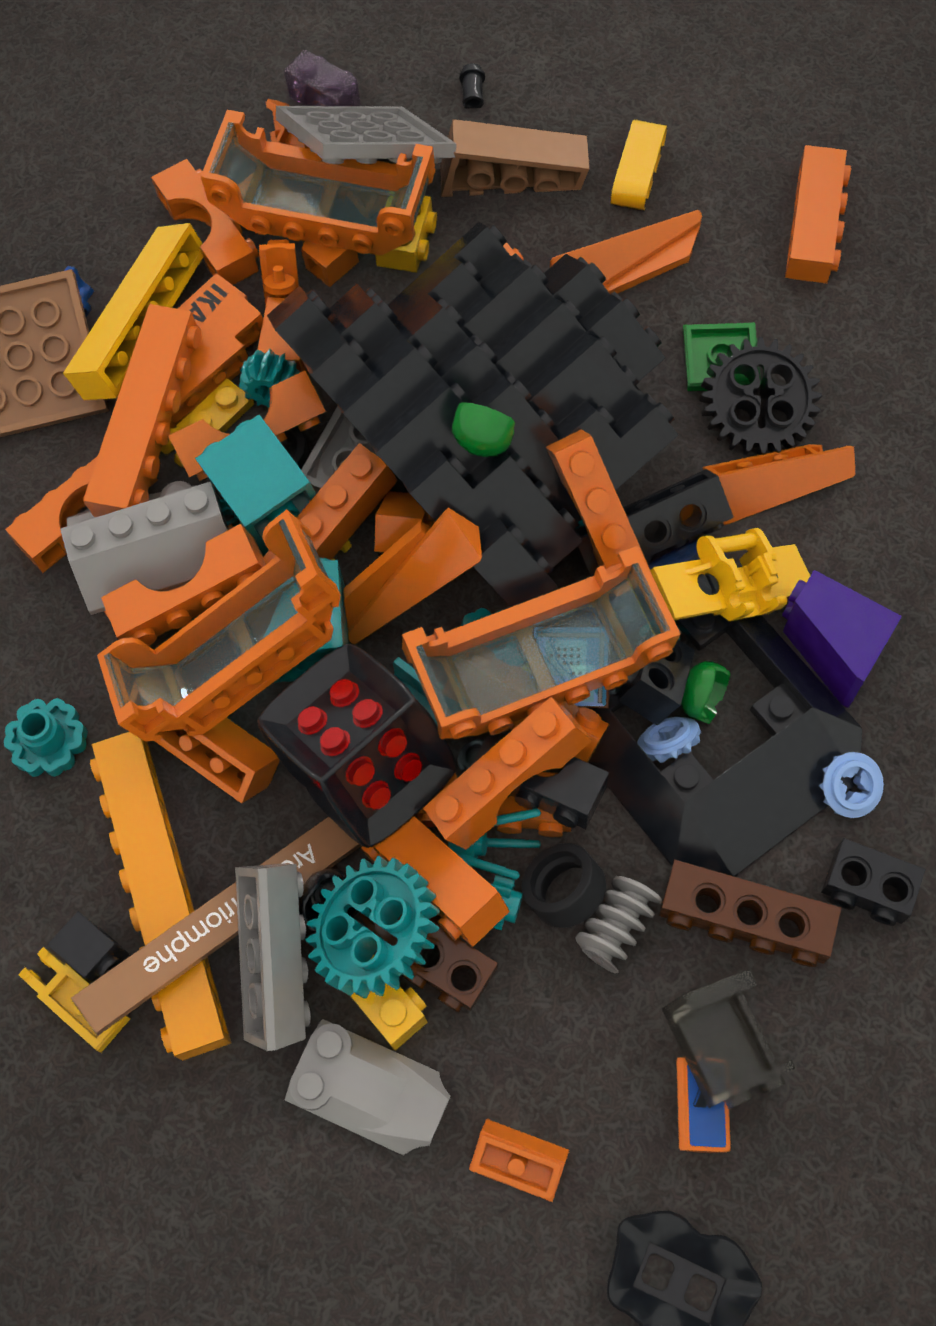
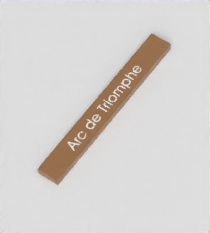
[71,817,362,1036]

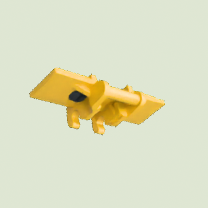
[650,528,810,621]

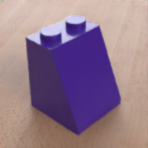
[782,570,902,708]

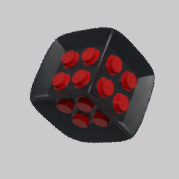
[258,644,457,848]

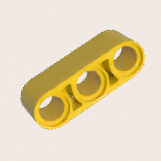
[611,120,667,211]

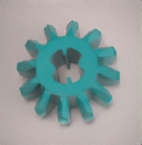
[239,349,301,408]

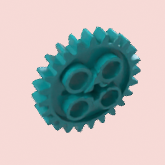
[306,856,440,998]

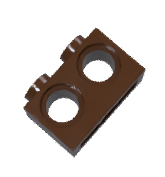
[401,922,498,1013]

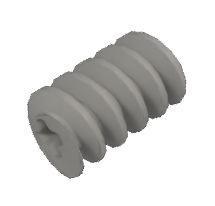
[575,876,662,973]

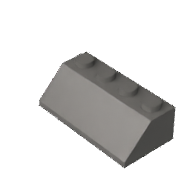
[60,481,228,615]
[235,863,311,1051]

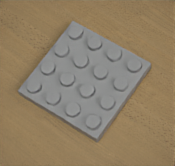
[276,106,456,164]

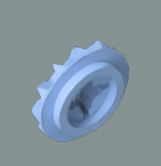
[637,717,701,763]
[819,752,884,818]

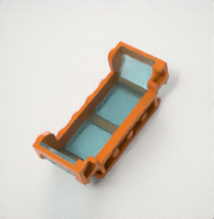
[201,110,435,256]
[97,510,341,742]
[402,545,681,739]

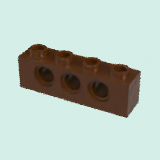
[659,860,842,967]

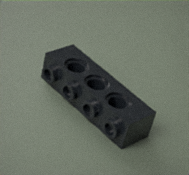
[574,469,734,577]

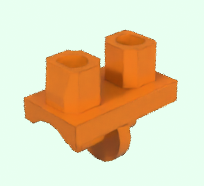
[259,239,299,306]

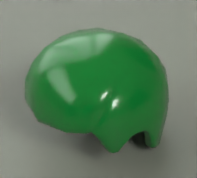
[452,402,515,457]
[681,661,730,724]

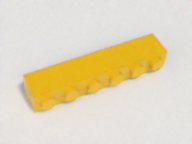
[63,223,203,400]

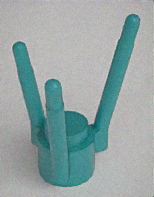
[448,809,541,879]

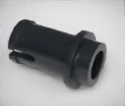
[459,63,485,109]

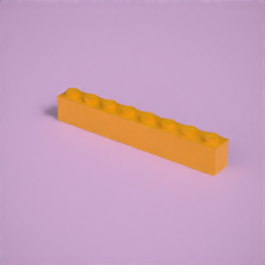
[90,732,231,1061]

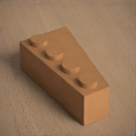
[440,119,589,197]

